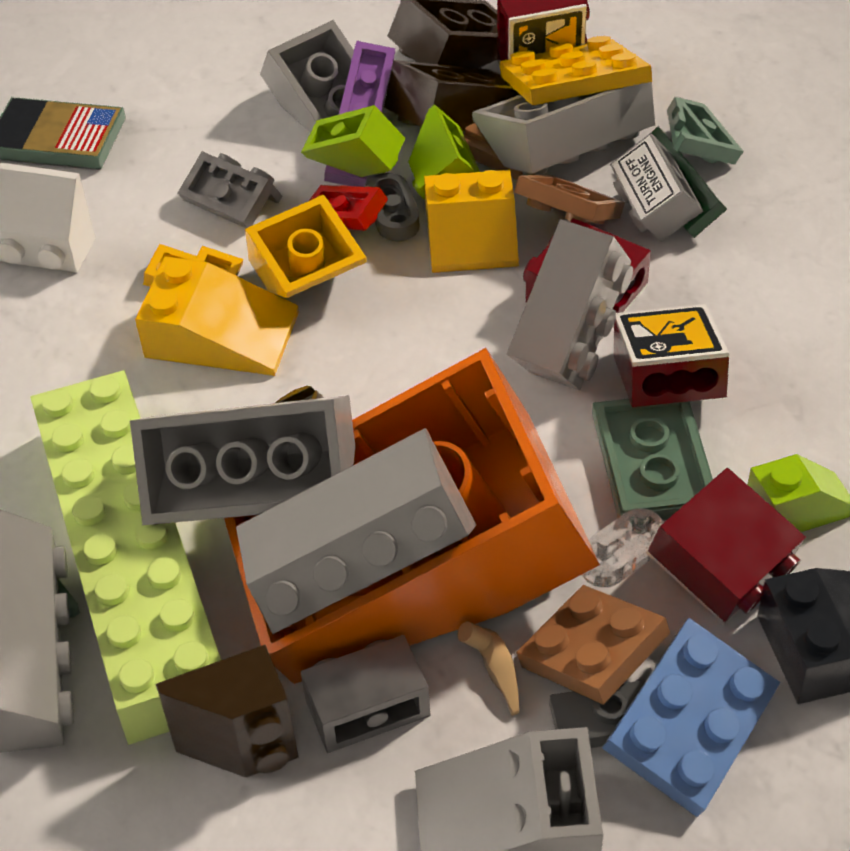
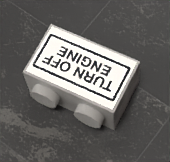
[610,133,703,241]

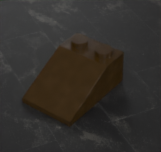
[387,0,497,68]
[384,60,520,132]

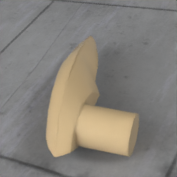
[457,621,519,716]

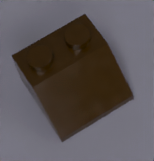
[155,645,299,778]

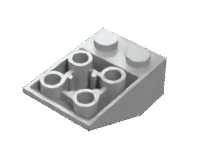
[415,727,603,851]

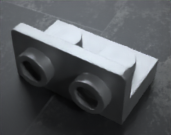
[177,151,282,228]

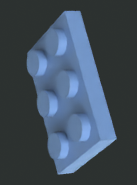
[602,618,781,817]

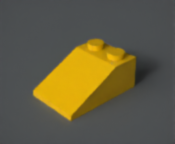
[135,257,299,376]

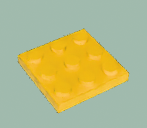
[499,36,652,106]

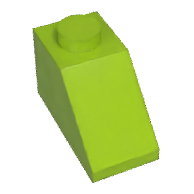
[408,104,480,200]
[301,105,406,177]
[747,454,850,532]

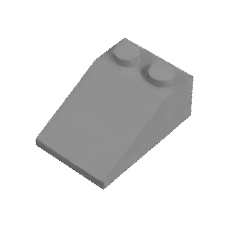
[260,20,398,132]

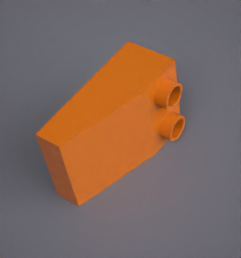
[224,348,600,684]

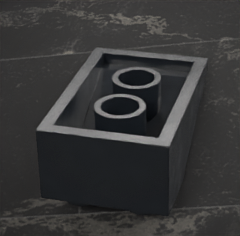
[757,568,850,705]

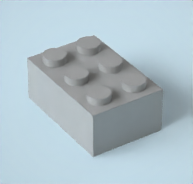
[507,219,633,390]

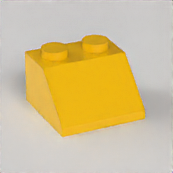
[424,170,519,273]
[245,195,367,298]

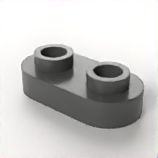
[366,173,420,242]

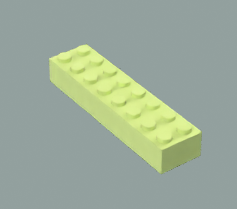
[30,370,221,745]

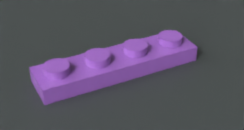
[324,41,396,187]

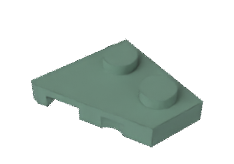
[667,97,744,165]

